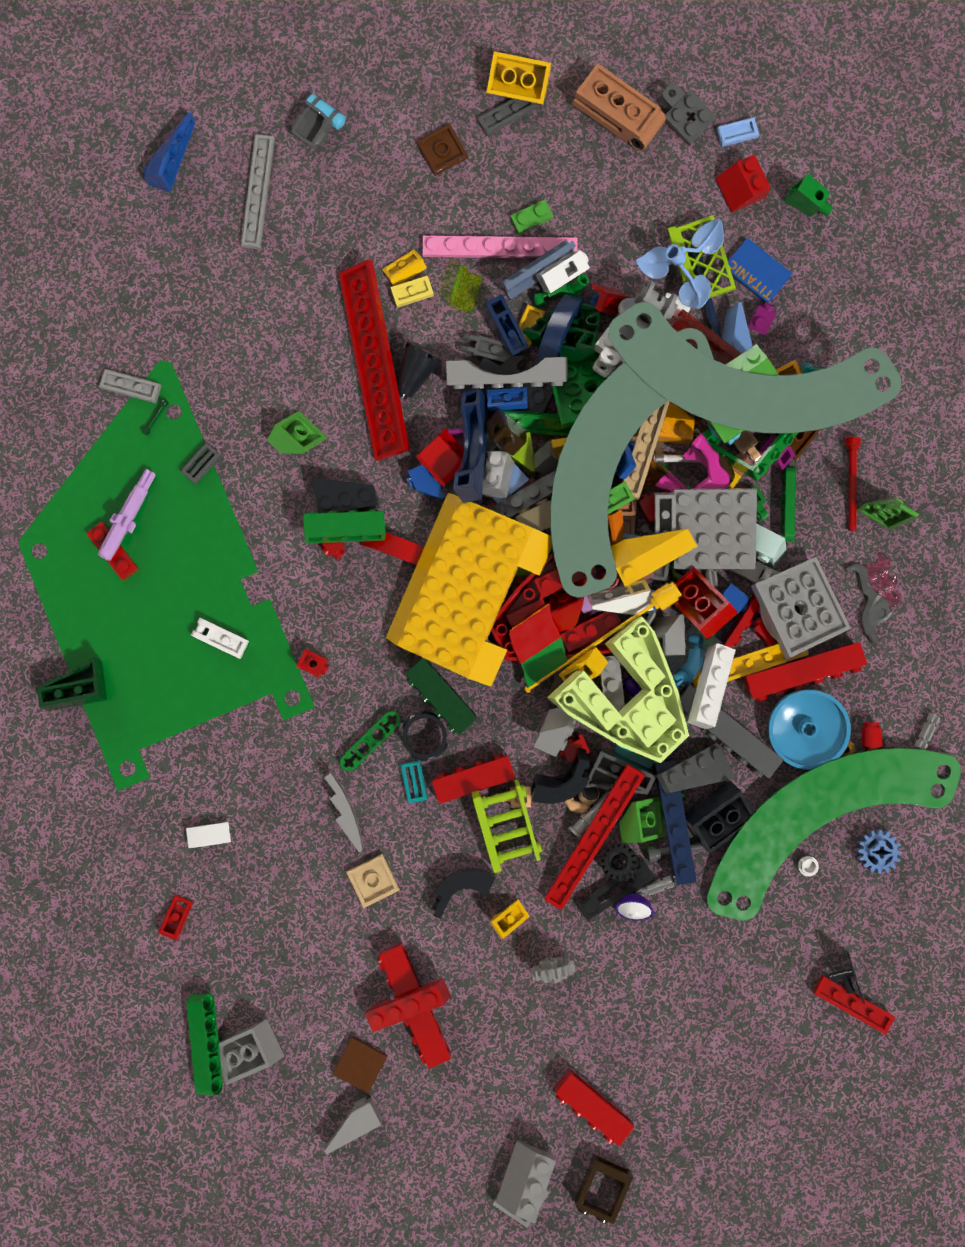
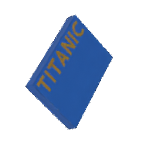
[724,238,793,303]

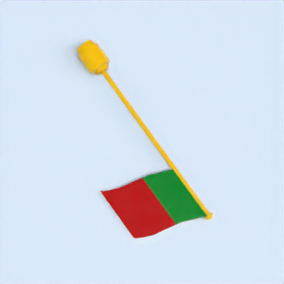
[510,582,682,693]

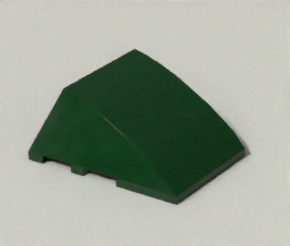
[523,303,602,363]

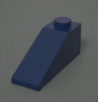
[481,294,529,356]

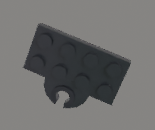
[467,355,553,413]

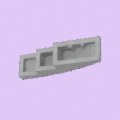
[324,772,364,852]

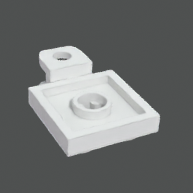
[593,325,629,378]

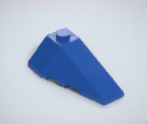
[143,112,196,192]

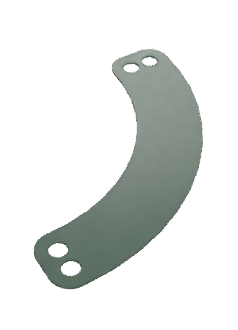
[608,302,902,433]
[551,328,714,597]

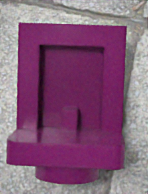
[748,302,777,335]

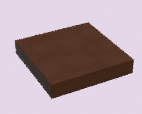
[416,123,468,176]
[333,1036,388,1093]

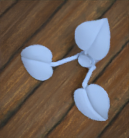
[636,219,724,309]

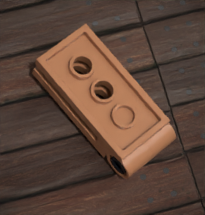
[572,63,666,151]

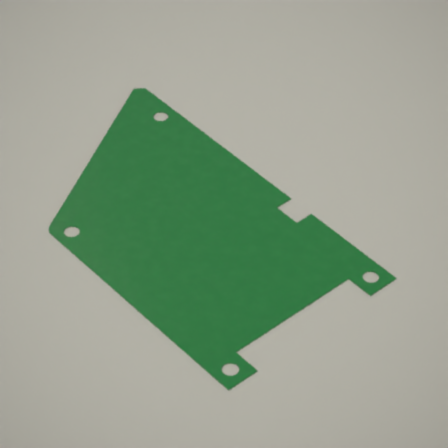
[19,360,315,791]

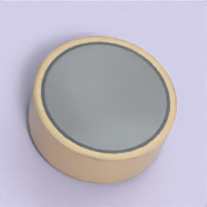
[578,787,599,805]

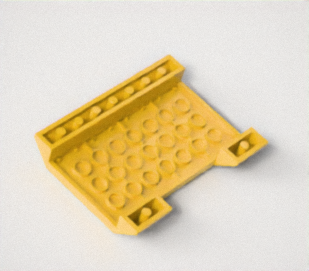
[386,493,553,687]

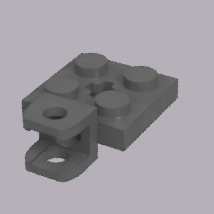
[657,83,717,146]

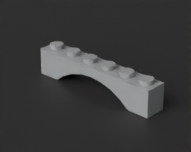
[446,357,567,389]

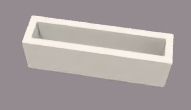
[688,643,735,729]

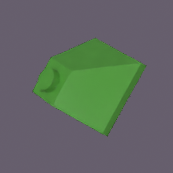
[267,411,327,454]
[620,797,665,843]

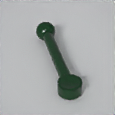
[142,399,168,435]

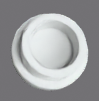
[798,856,819,877]

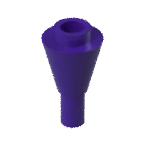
[622,676,642,698]

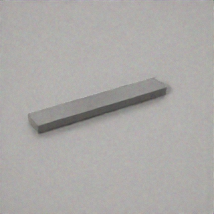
[241,134,275,250]

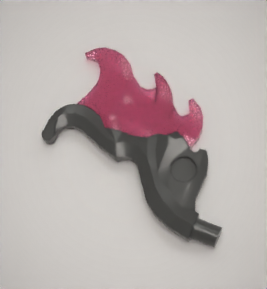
[845,552,901,643]

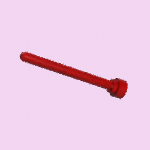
[845,437,861,532]

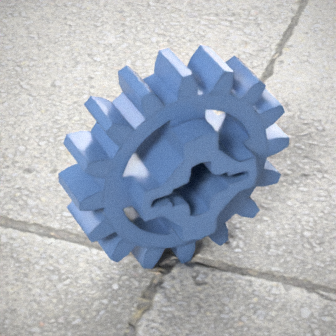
[856,829,902,874]

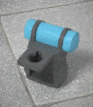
[291,94,346,149]

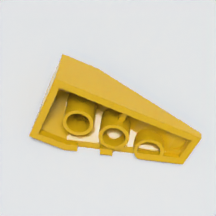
[611,528,697,587]

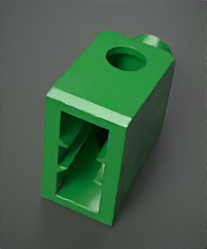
[784,173,834,217]

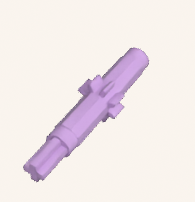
[97,469,156,561]

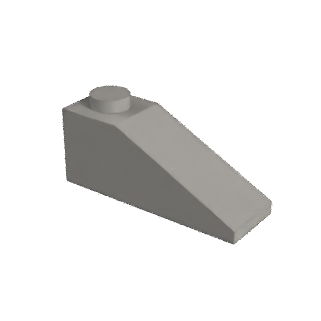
[325,1097,383,1155]

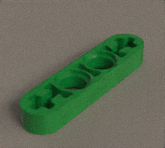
[781,466,796,542]
[340,711,401,771]

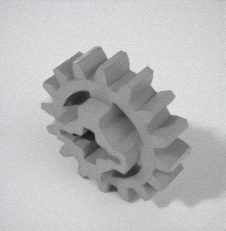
[530,957,575,984]

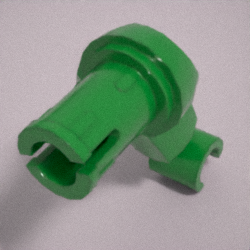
[534,274,589,308]

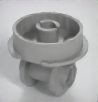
[616,280,678,340]

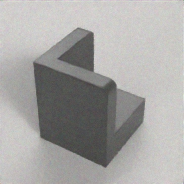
[533,442,559,475]

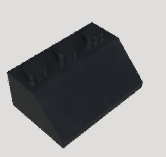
[685,781,754,854]

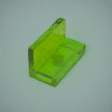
[449,265,483,313]

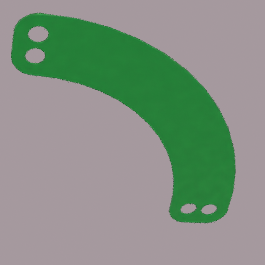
[707,748,961,921]

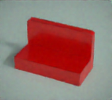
[591,284,631,315]

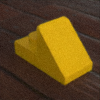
[490,899,530,940]

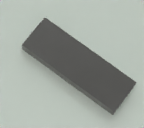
[477,98,537,136]

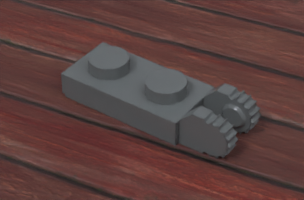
[459,333,512,364]

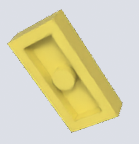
[391,276,434,308]

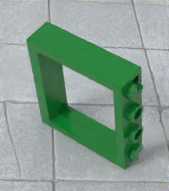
[703,428,799,481]

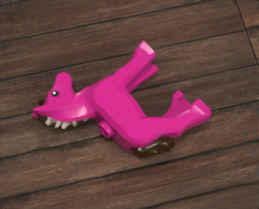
[655,434,735,492]

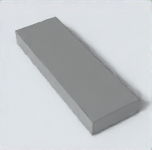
[99,369,162,404]

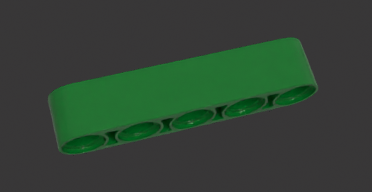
[187,994,223,1096]

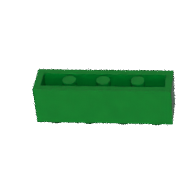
[303,509,386,544]

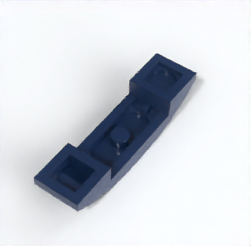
[536,294,584,365]

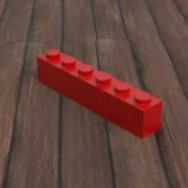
[742,642,868,702]
[377,942,452,1069]

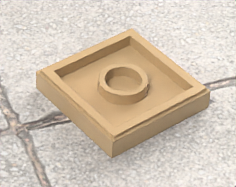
[346,853,400,908]

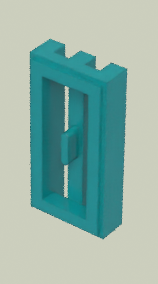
[400,760,428,804]

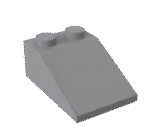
[219,1019,284,1085]

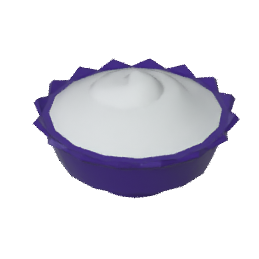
[615,894,655,921]

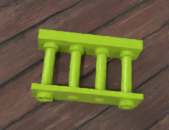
[471,779,542,873]

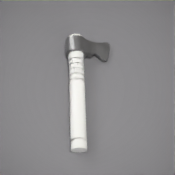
[653,441,699,464]

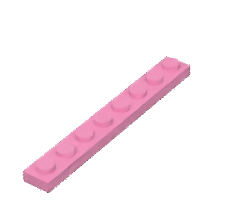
[423,236,577,258]

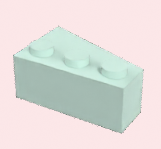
[756,524,787,569]

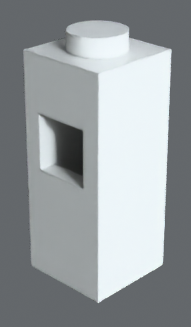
[535,250,590,293]

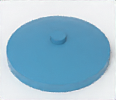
[768,689,851,770]

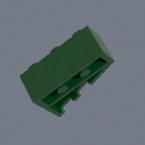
[37,657,107,711]

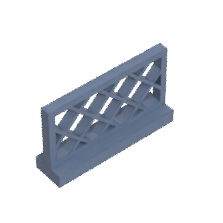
[500,240,576,300]

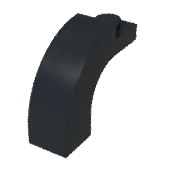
[531,748,590,804]
[431,868,496,919]

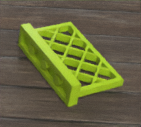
[668,215,736,299]

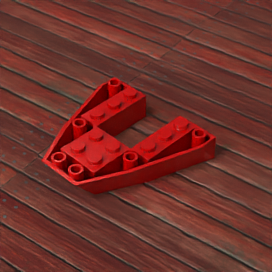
[491,552,622,661]

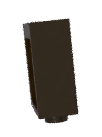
[574,1154,633,1224]

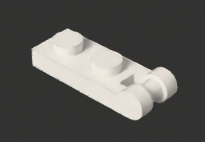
[191,617,249,659]

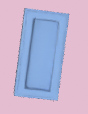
[716,117,759,147]

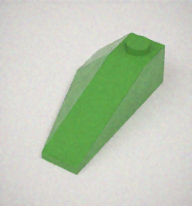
[857,497,919,530]

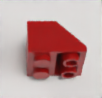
[416,428,464,486]

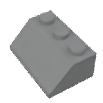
[496,1140,556,1224]

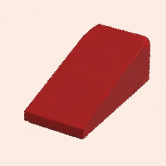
[158,895,193,941]

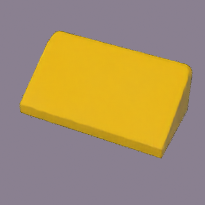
[382,249,426,286]

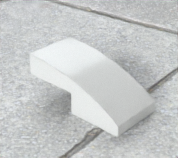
[186,822,231,848]

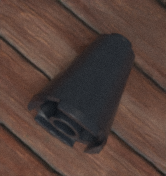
[396,342,442,400]

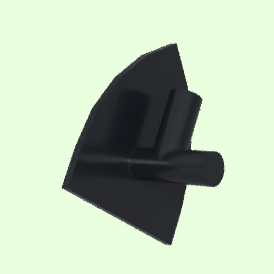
[830,952,865,1004]

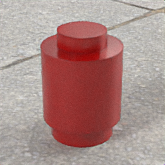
[861,722,883,751]

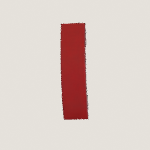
[360,532,424,566]

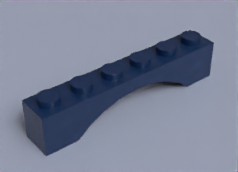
[453,388,489,503]
[653,760,697,885]

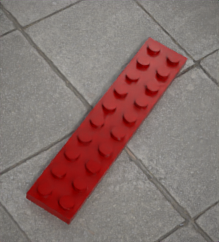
[339,259,410,461]

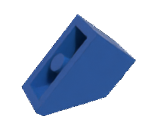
[406,465,445,502]
[721,584,750,614]

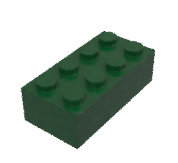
[405,658,479,735]

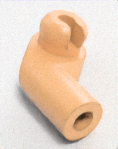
[564,798,590,814]

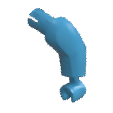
[672,634,704,687]

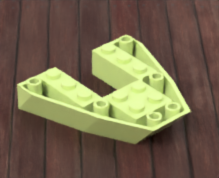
[547,617,689,763]

